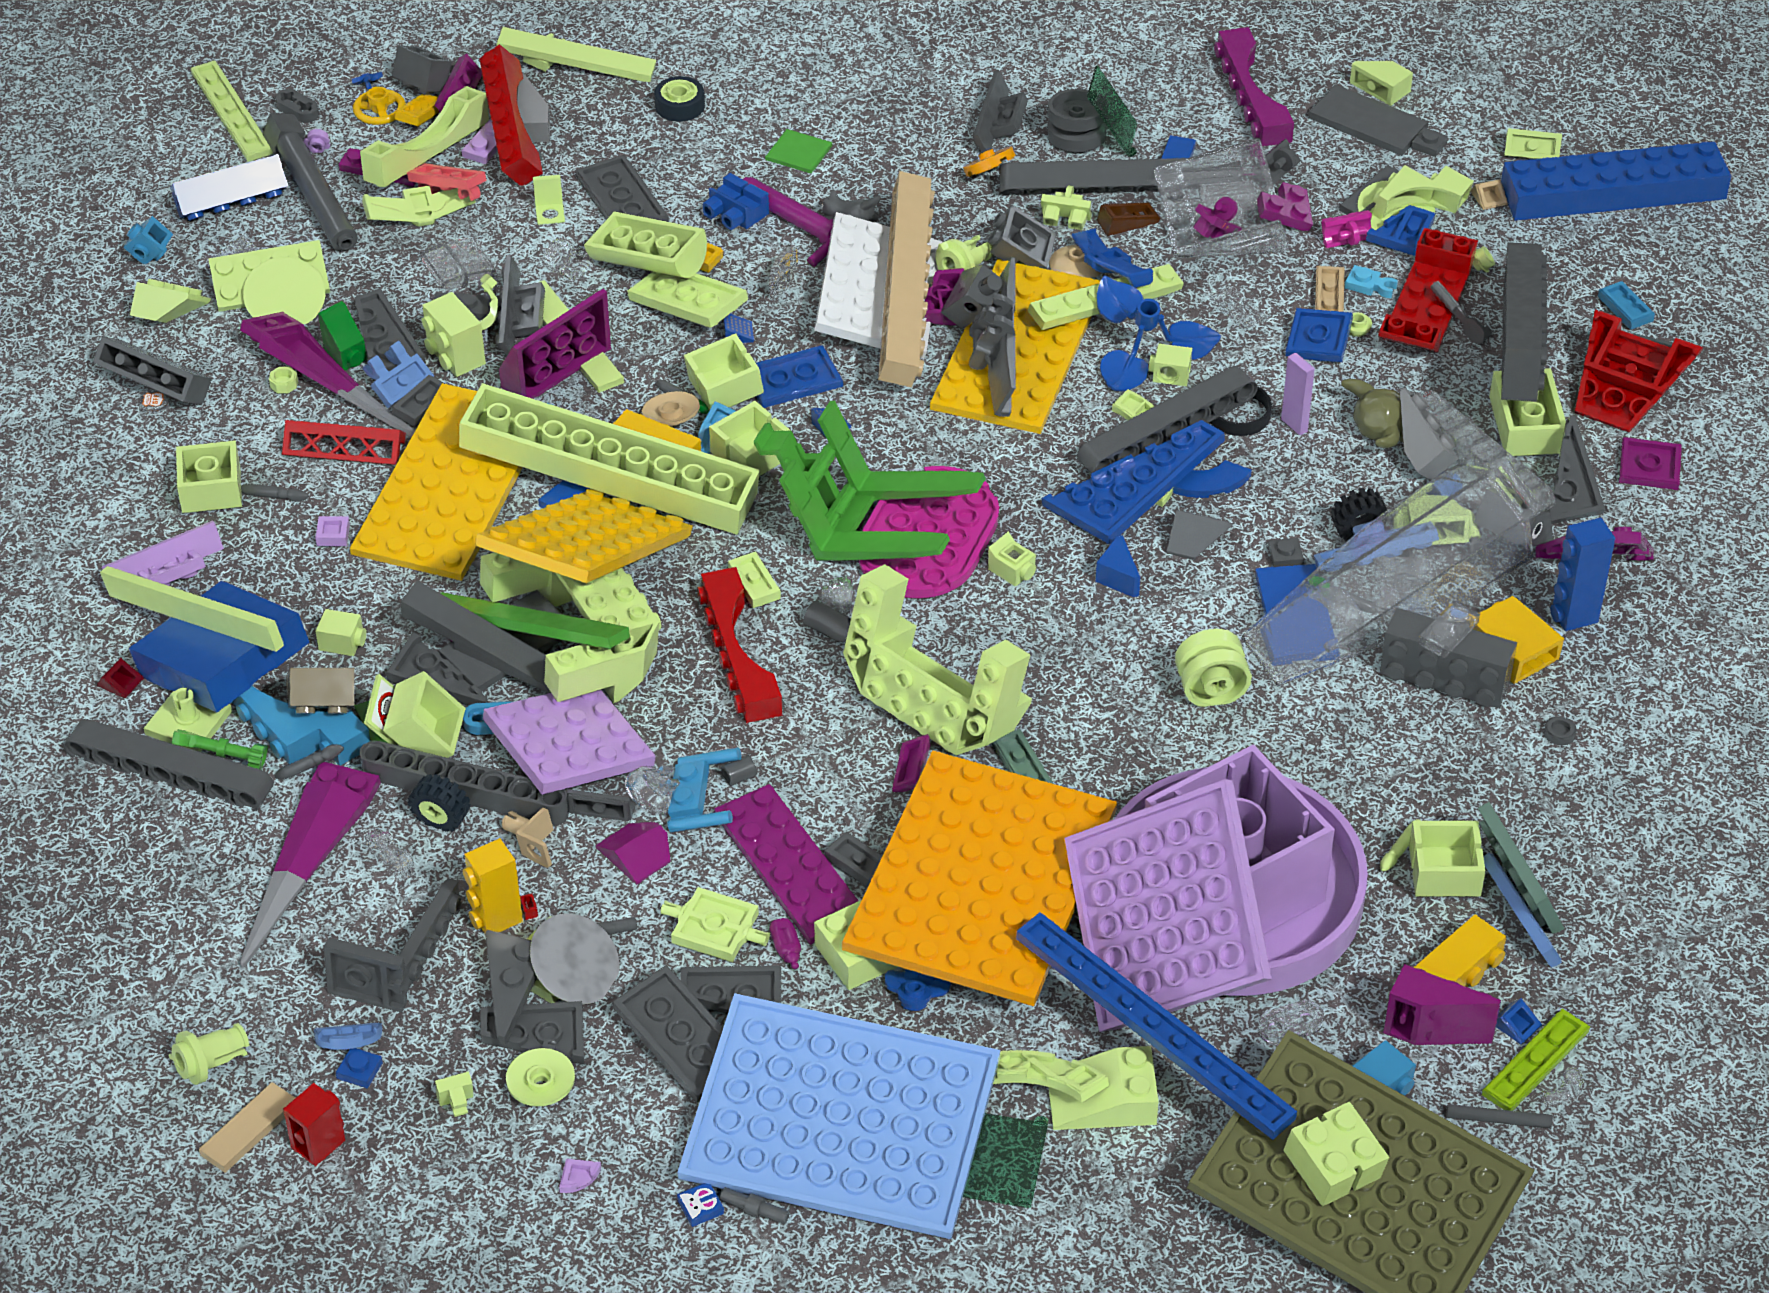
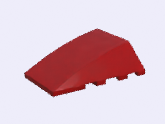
[1575,309,1703,432]

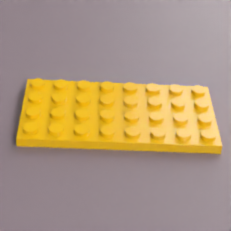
[930,259,1101,434]
[350,383,523,581]
[475,489,693,583]

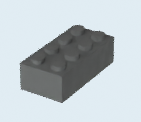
[1380,608,1517,709]

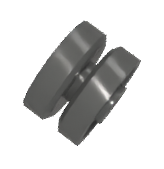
[1047,88,1107,152]

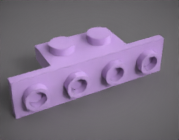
[102,521,224,586]

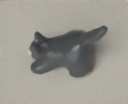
[821,190,881,222]

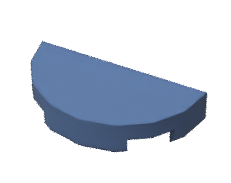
[314,1022,382,1050]

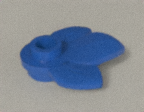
[885,969,951,1011]

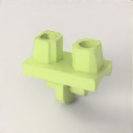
[1041,185,1092,230]

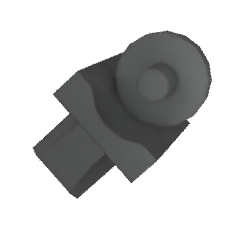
[1251,139,1301,187]

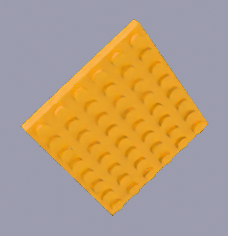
[842,750,1117,1006]

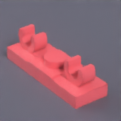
[407,163,487,201]

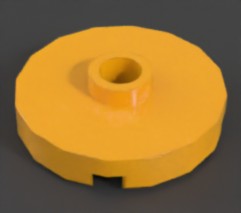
[963,146,1016,177]

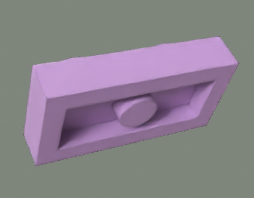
[462,120,498,164]

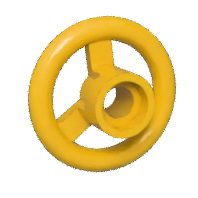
[353,87,406,125]

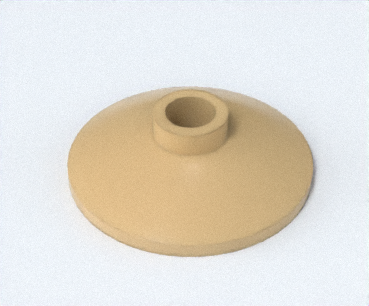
[1049,245,1101,279]
[642,391,700,427]

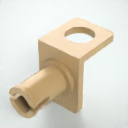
[502,808,554,868]

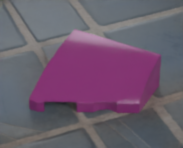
[924,268,969,326]

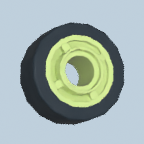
[654,76,705,122]

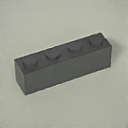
[93,336,212,405]

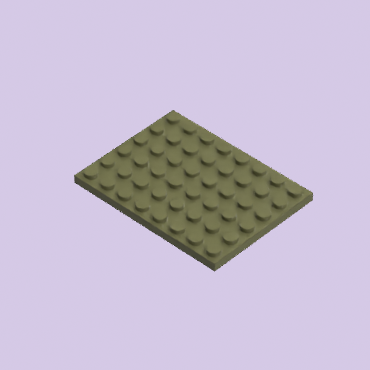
[1187,1030,1535,1293]

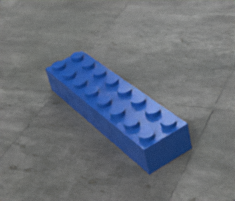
[1501,141,1731,221]

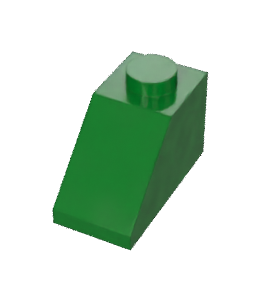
[318,301,367,371]

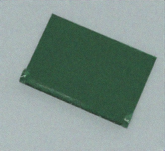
[1087,65,1138,157]
[963,1113,1049,1208]

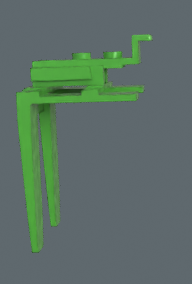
[753,400,986,561]

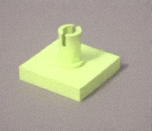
[144,688,232,752]

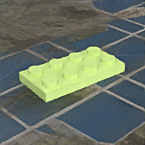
[209,240,330,312]
[627,272,748,328]

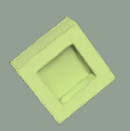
[435,1071,473,1117]

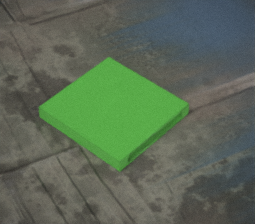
[765,129,832,174]

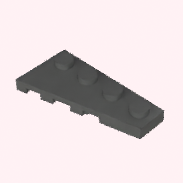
[354,288,426,381]

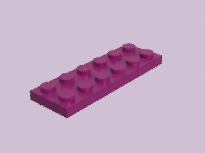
[714,784,858,945]

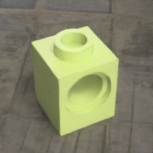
[1149,344,1192,386]

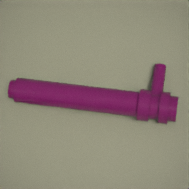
[743,177,834,267]

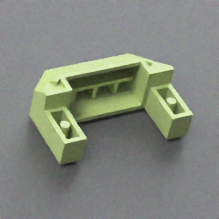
[480,552,661,703]
[843,564,1032,755]

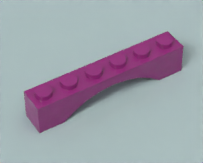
[1214,27,1294,147]

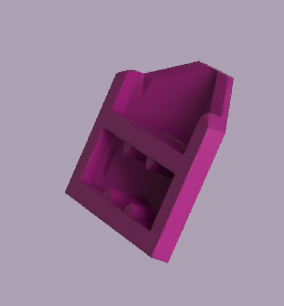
[595,822,671,885]

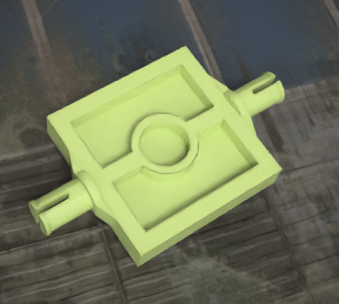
[661,887,770,962]

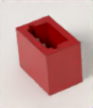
[520,893,538,920]

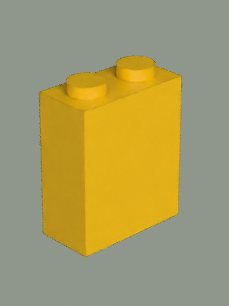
[1466,596,1565,684]

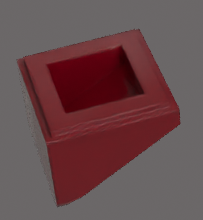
[96,658,144,698]

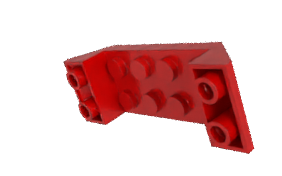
[1378,228,1478,353]

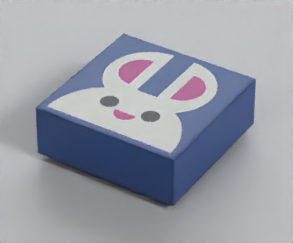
[677,1183,724,1227]

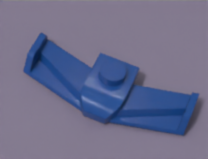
[1071,228,1153,288]

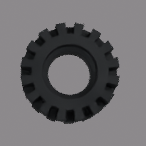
[1331,488,1390,543]

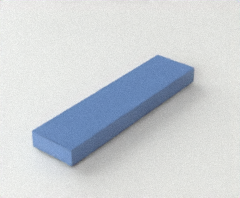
[1483,852,1562,967]

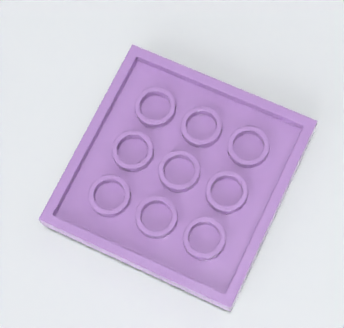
[483,690,656,795]

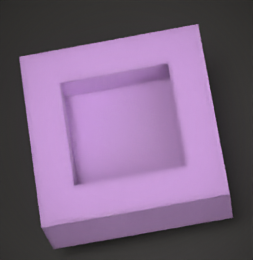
[315,516,350,546]

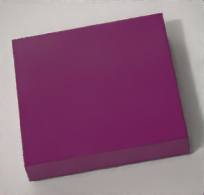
[1619,437,1682,490]

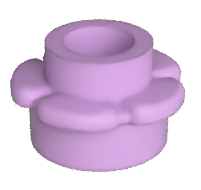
[304,129,330,153]

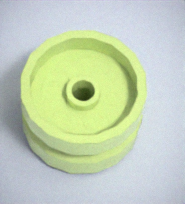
[1175,629,1252,707]

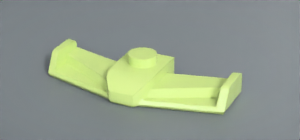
[362,186,476,226]

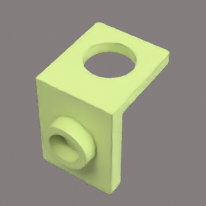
[533,175,565,225]

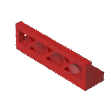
[282,420,406,465]

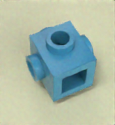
[123,216,173,264]

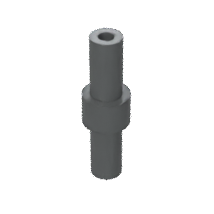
[720,1187,790,1224]

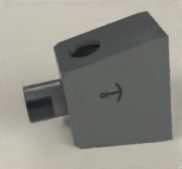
[941,264,1003,329]

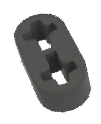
[275,89,319,123]

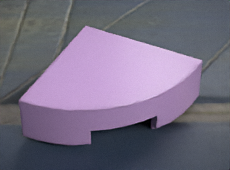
[559,1159,601,1193]

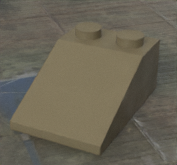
[286,668,354,714]

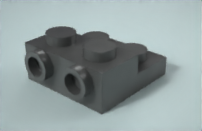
[988,205,1057,269]

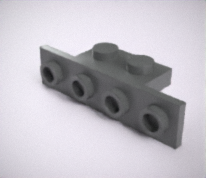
[973,70,1028,153]
[496,254,545,357]

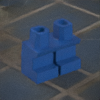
[703,173,769,231]

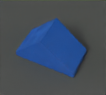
[1095,535,1140,597]

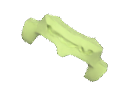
[480,274,498,330]

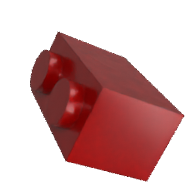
[283,1083,346,1167]

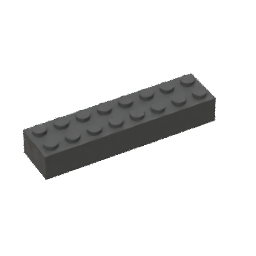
[1501,242,1547,402]

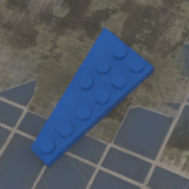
[1041,420,1225,545]

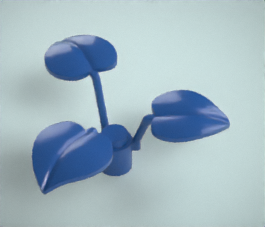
[1097,275,1221,392]

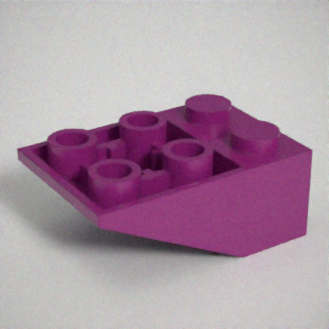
[1383,964,1501,1045]

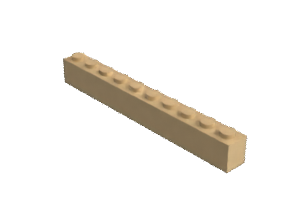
[878,171,935,388]

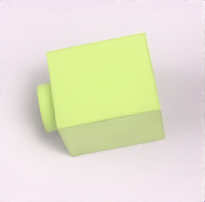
[315,609,366,656]

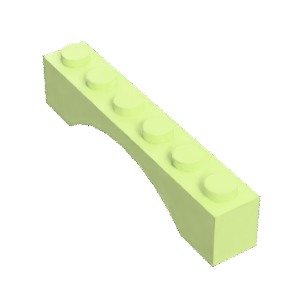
[360,86,489,187]

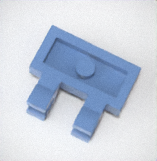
[362,341,434,408]

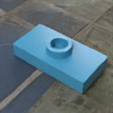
[1598,281,1655,330]

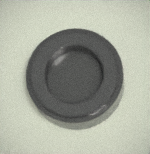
[1544,716,1577,746]

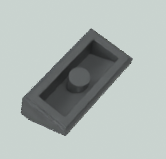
[567,789,636,821]

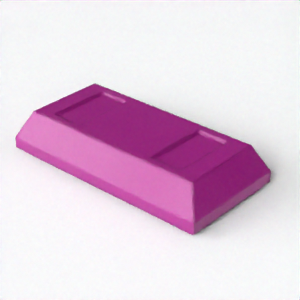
[892,734,930,793]

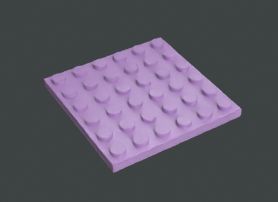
[1064,779,1272,1032]

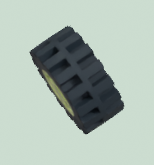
[408,774,471,832]

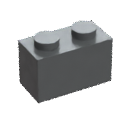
[392,45,452,95]

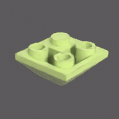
[130,279,211,323]

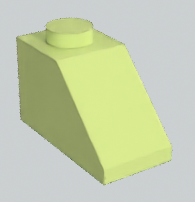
[1350,61,1413,106]

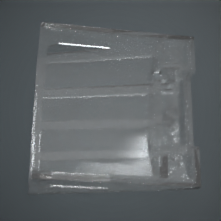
[1153,138,1290,258]

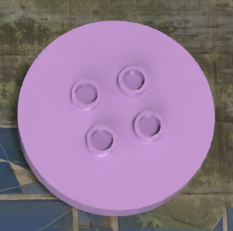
[1115,744,1368,996]

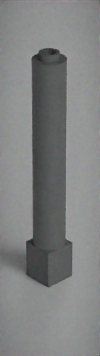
[263,113,358,251]

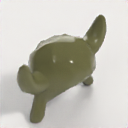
[1341,379,1404,449]

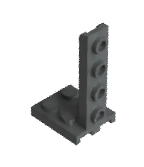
[324,879,463,1013]

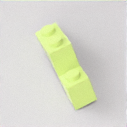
[1372,165,1474,219]

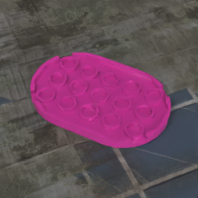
[858,466,999,598]

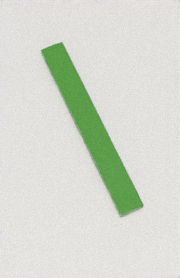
[440,592,630,649]

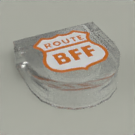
[139,390,171,416]

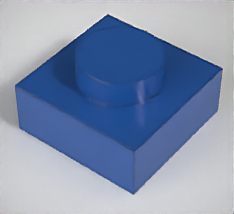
[336,1048,383,1089]

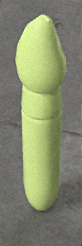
[1380,819,1421,871]

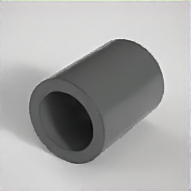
[721,755,757,786]

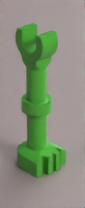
[171,729,268,770]

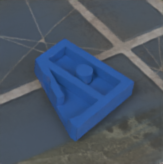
[1366,205,1436,256]

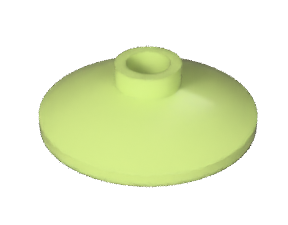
[506,1048,575,1106]

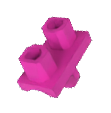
[1321,210,1372,248]

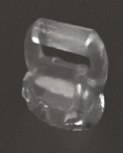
[542,239,594,280]

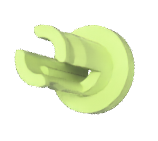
[935,235,993,270]
[169,1023,250,1085]

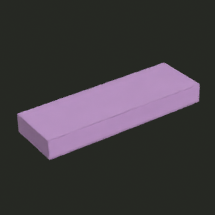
[1281,353,1315,435]

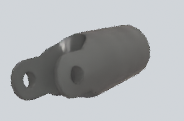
[803,601,851,643]

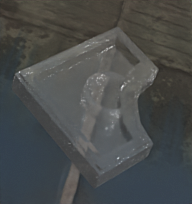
[1198,180,1258,234]

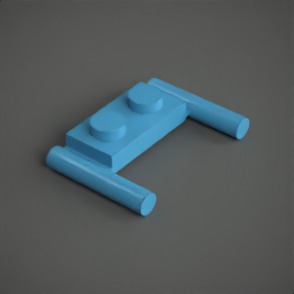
[668,747,742,833]

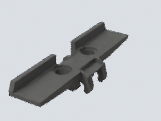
[969,257,1016,417]

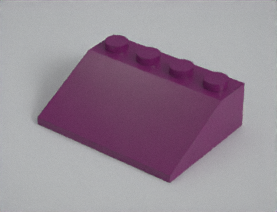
[499,288,611,399]

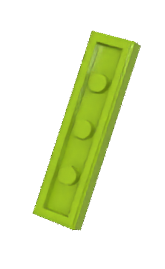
[1482,1008,1590,1111]

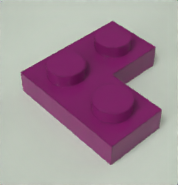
[1257,182,1313,231]

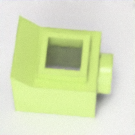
[988,531,1036,587]

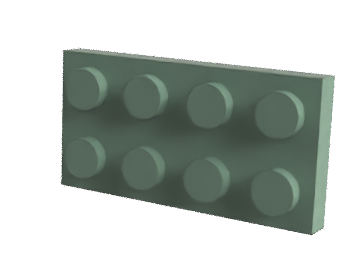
[1478,802,1565,934]

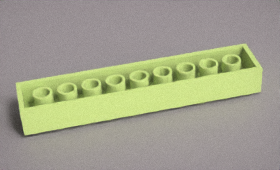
[459,383,760,535]

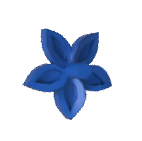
[351,72,383,89]

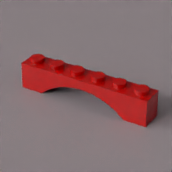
[479,44,543,186]
[697,567,783,723]

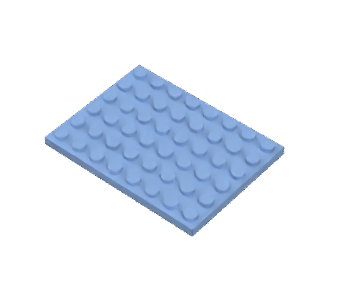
[677,993,1000,1239]

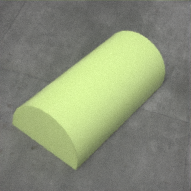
[584,212,707,278]

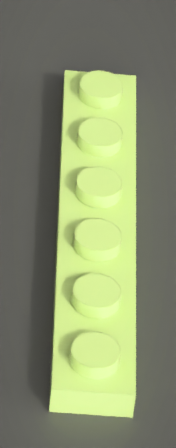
[1028,264,1184,330]

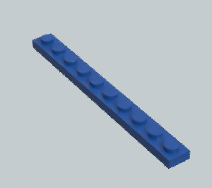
[1016,912,1297,1140]

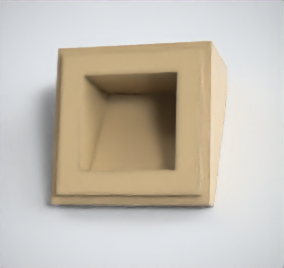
[1470,179,1508,210]

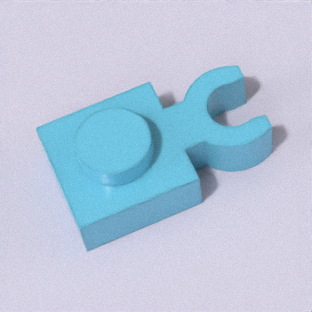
[1345,265,1398,298]

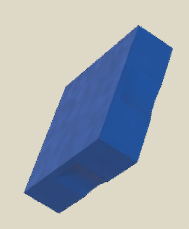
[129,580,310,713]

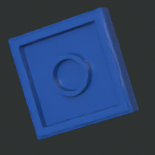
[1285,308,1353,362]

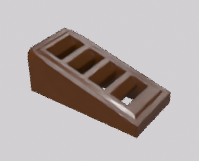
[1097,203,1161,236]

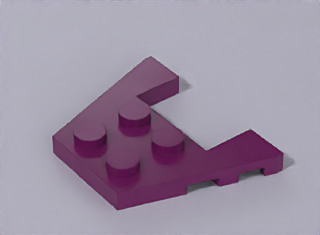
[1535,526,1654,561]

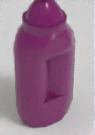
[769,918,801,970]

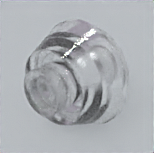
[821,576,853,616]

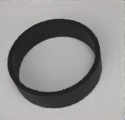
[1210,387,1272,436]

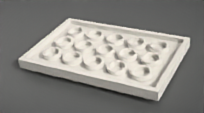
[814,212,942,359]

